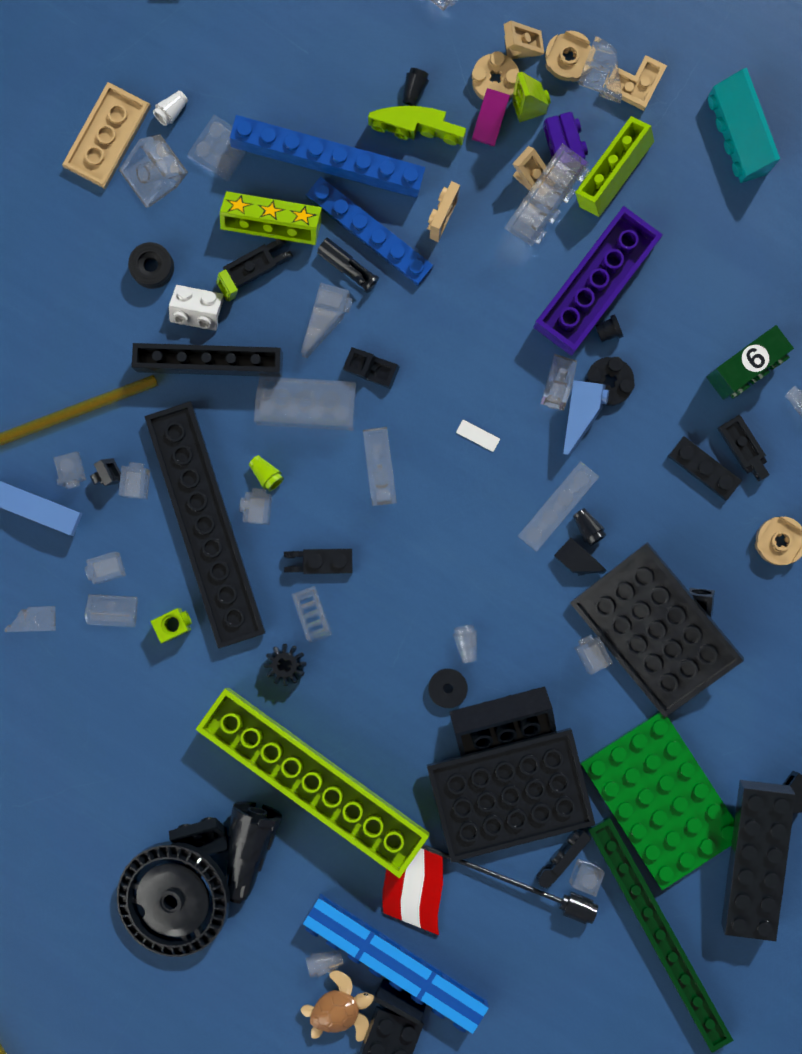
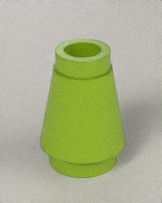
[249,455,284,491]

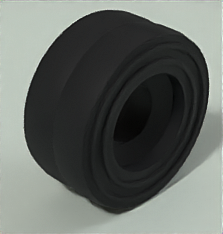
[128,242,174,289]

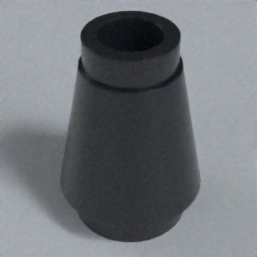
[402,68,429,106]
[573,508,606,546]

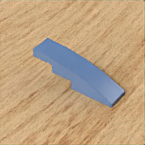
[0,481,82,536]

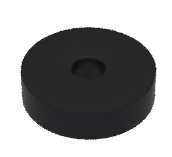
[428,668,468,708]

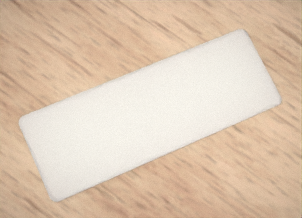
[456,420,500,452]

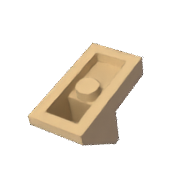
[504,21,544,59]
[513,146,556,199]

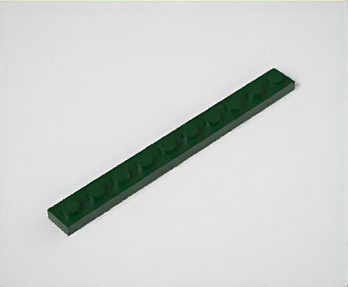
[588,817,734,1053]

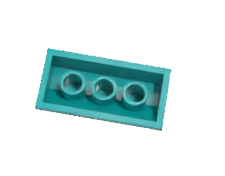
[708,68,780,183]

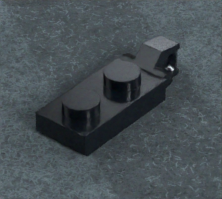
[717,414,770,482]

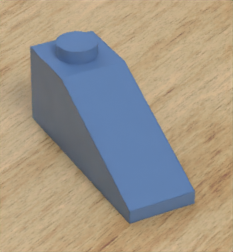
[563,380,609,455]

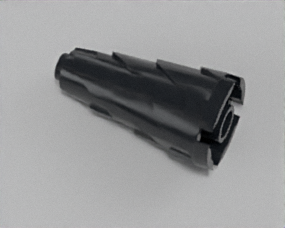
[226,801,282,903]

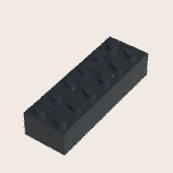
[721,780,796,942]

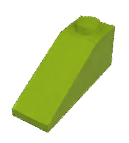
[512,72,551,123]

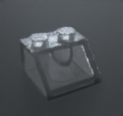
[119,134,188,208]

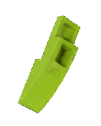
[368,106,466,145]

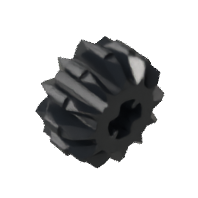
[264,644,307,686]

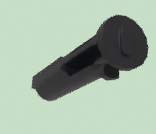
[317,237,379,293]

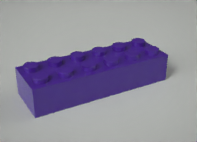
[533,206,663,356]

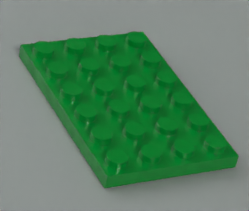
[580,712,734,890]

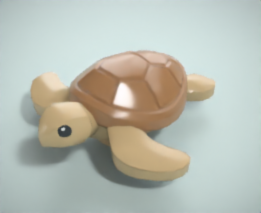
[300,970,374,1042]

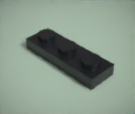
[668,436,742,501]

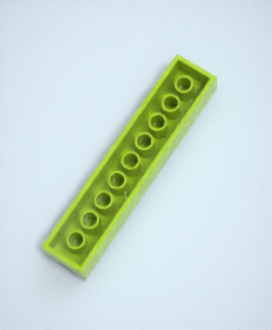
[195,688,429,878]

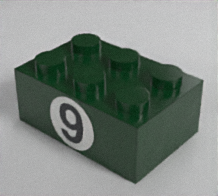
[706,325,794,400]

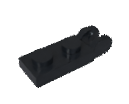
[223,239,293,289]
[284,549,353,574]
[537,829,591,888]

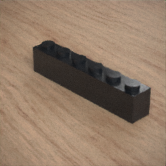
[132,343,283,377]

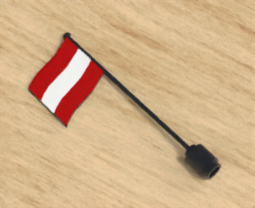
[382,844,598,935]

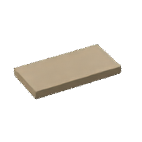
[62,82,151,189]

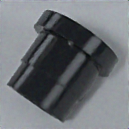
[595,314,624,342]

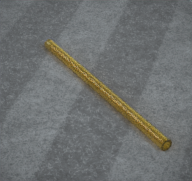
[0,375,158,446]

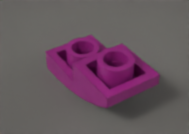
[472,88,510,147]

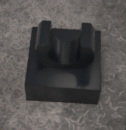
[90,458,124,486]

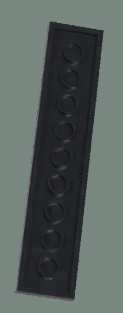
[144,401,266,649]

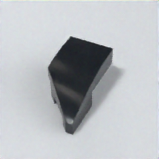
[554,538,607,576]

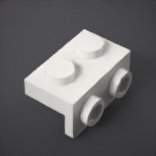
[169,285,224,331]

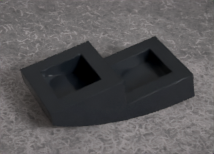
[343,347,400,389]

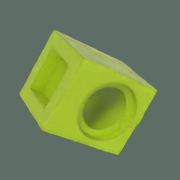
[151,608,192,643]

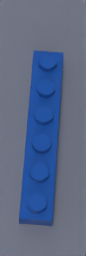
[306,176,433,286]

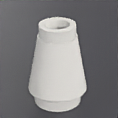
[153,90,188,126]

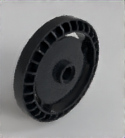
[117,841,230,957]

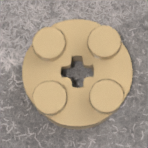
[545,31,594,82]
[472,51,519,100]
[755,517,802,565]

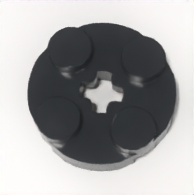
[585,357,635,406]

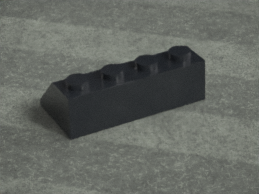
[449,687,556,756]

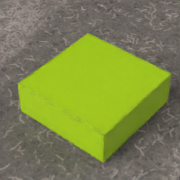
[216,270,238,302]

